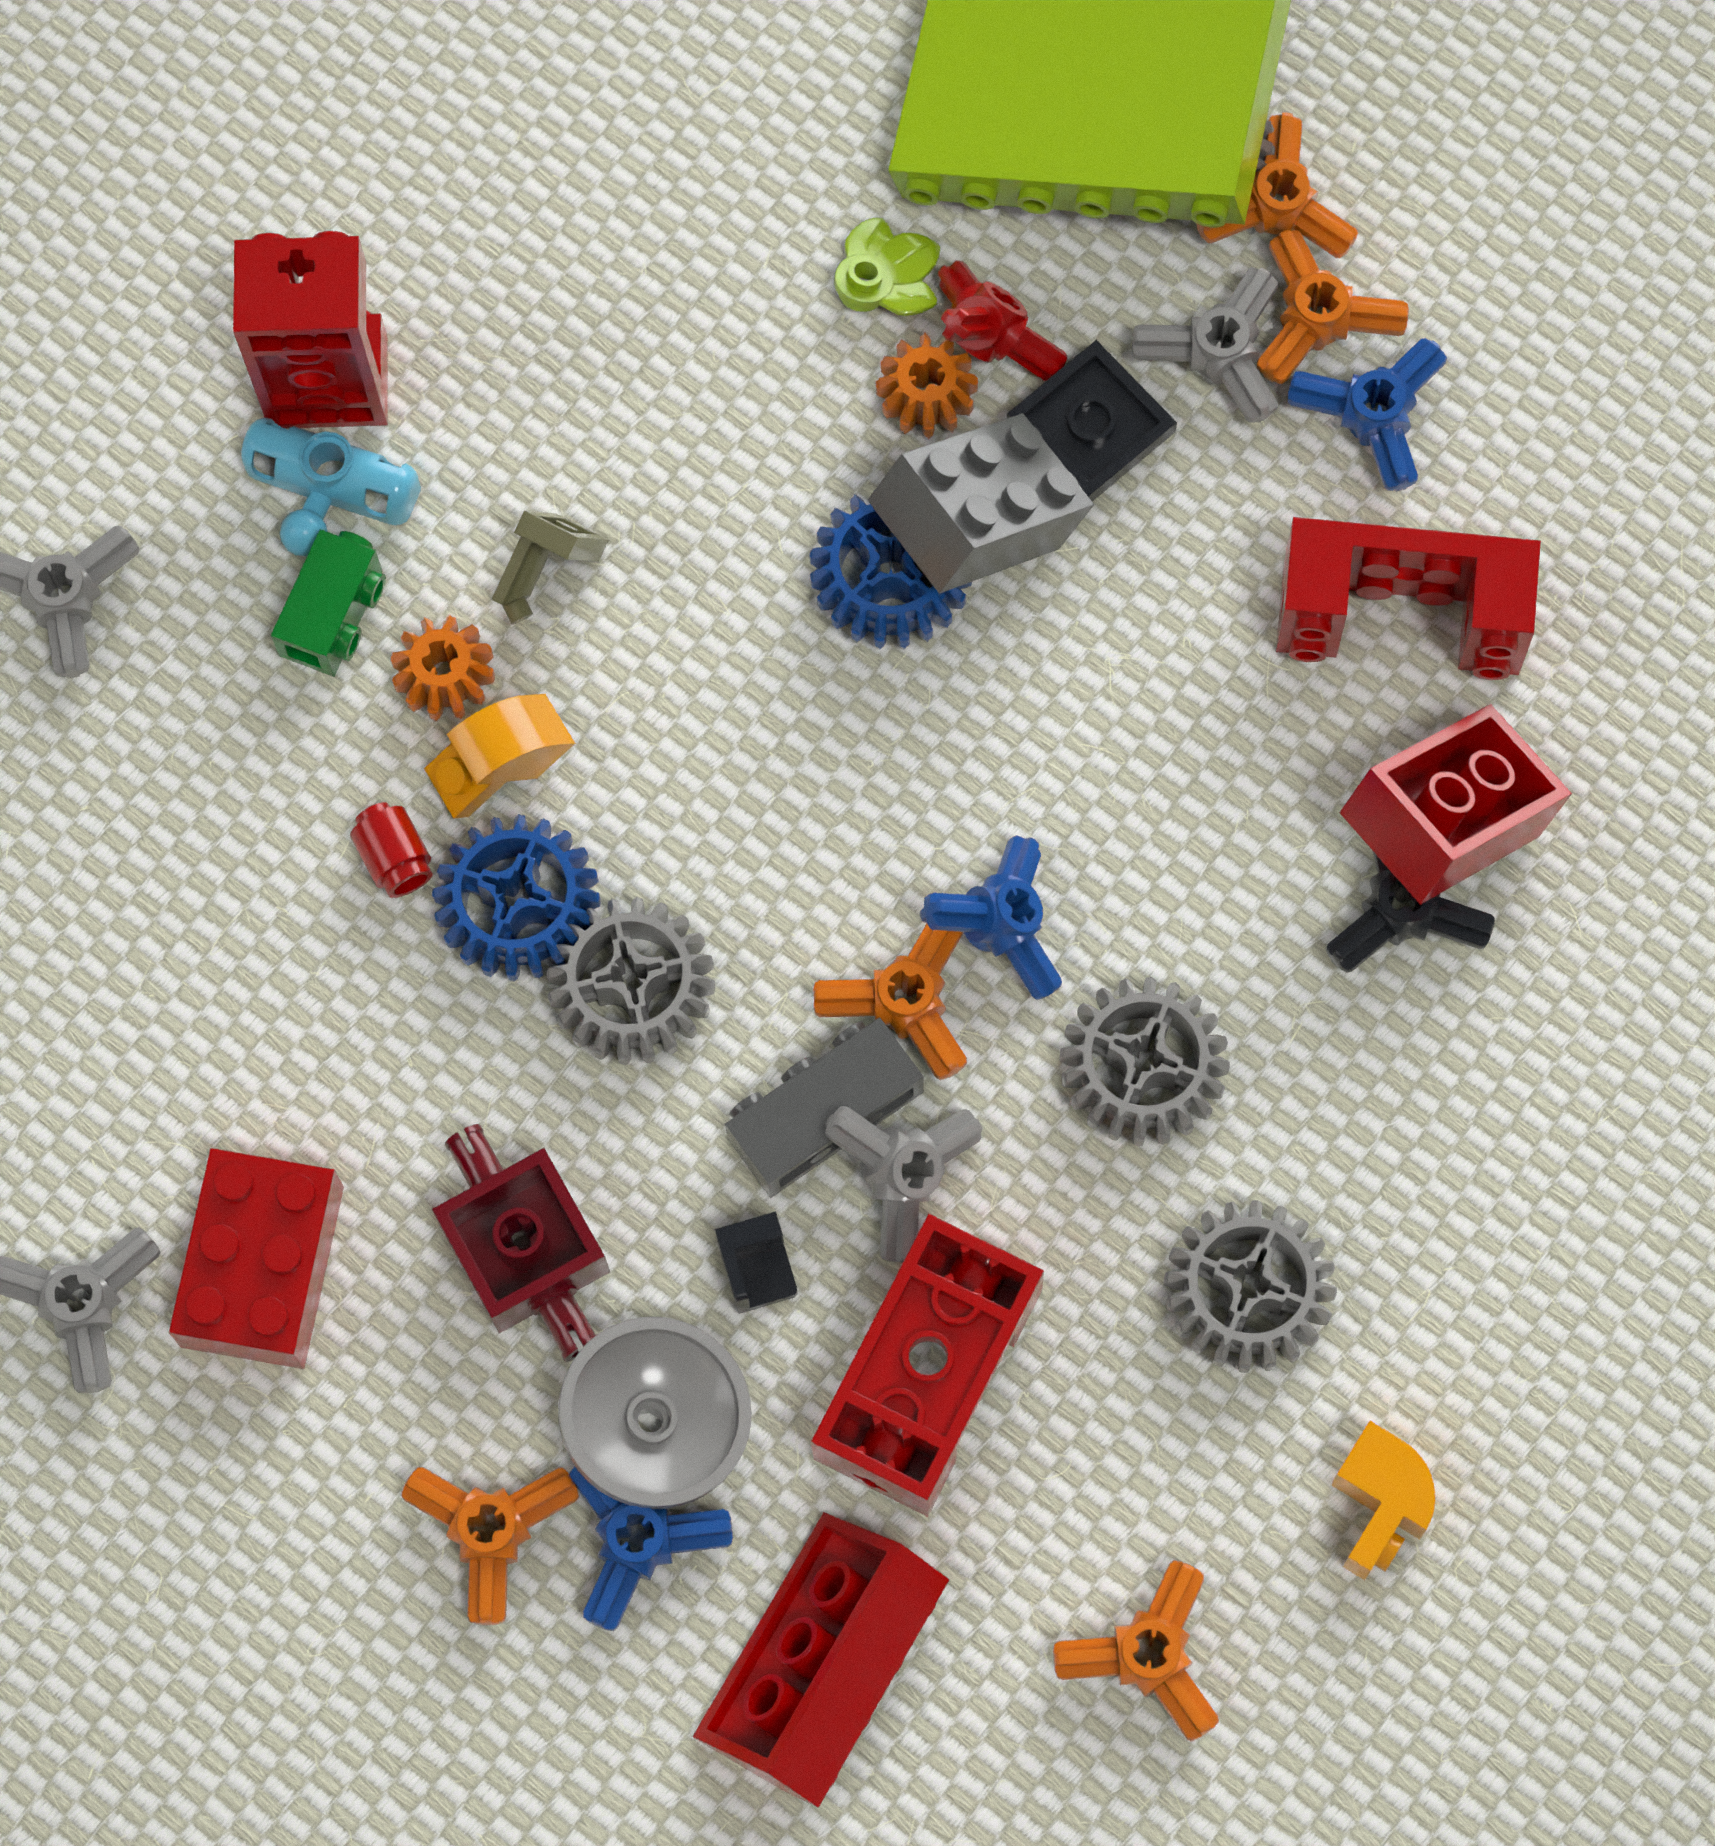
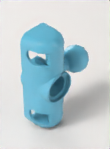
[241,418,421,557]

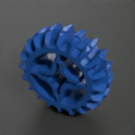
[810,491,972,649]
[432,814,601,982]

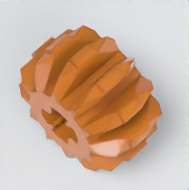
[876,333,978,439]
[391,614,495,722]

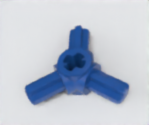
[1287,338,1447,492]
[920,835,1062,1000]
[569,1467,733,1631]

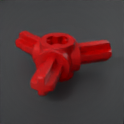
[938,260,1068,381]

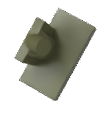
[491,510,609,625]

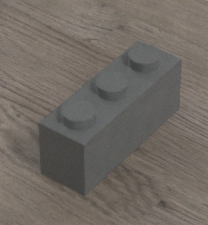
[725,1017,924,1198]

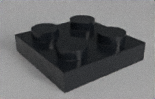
[1007,340,1177,502]

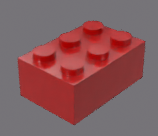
[1339,704,1572,905]
[169,1148,344,1369]

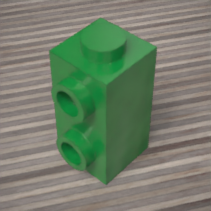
[271,529,386,677]

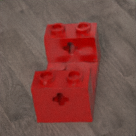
[233,231,388,429]
[1276,517,1541,680]
[811,1213,1044,1517]

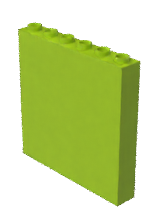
[888,0,1291,228]

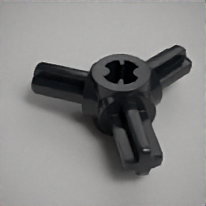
[1326,852,1495,973]

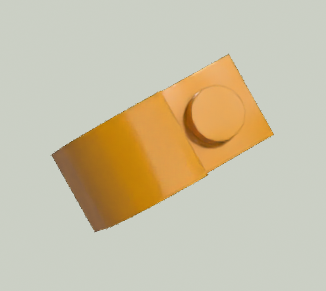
[424,694,575,819]
[1331,1421,1435,1580]

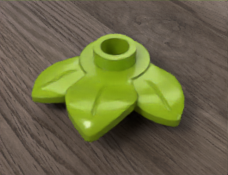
[834,217,940,316]

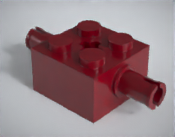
[432,1124,610,1362]

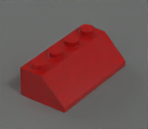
[692,1512,950,1808]

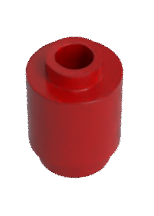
[350,802,433,898]

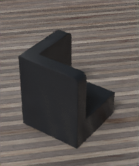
[715,1211,798,1314]

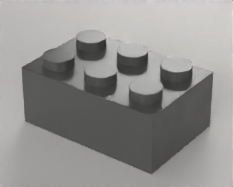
[868,413,1094,594]

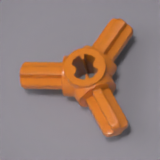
[1196,113,1358,258]
[1256,229,1409,384]
[813,923,967,1080]
[401,1467,579,1625]
[1053,1560,1219,1741]

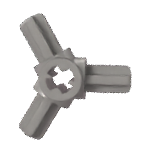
[1132,267,1278,423]
[0,525,140,678]
[825,1106,983,1262]
[0,1227,160,1393]

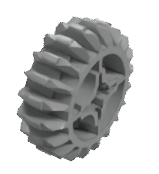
[546,897,715,1065]
[1059,977,1230,1146]
[1164,1200,1337,1373]

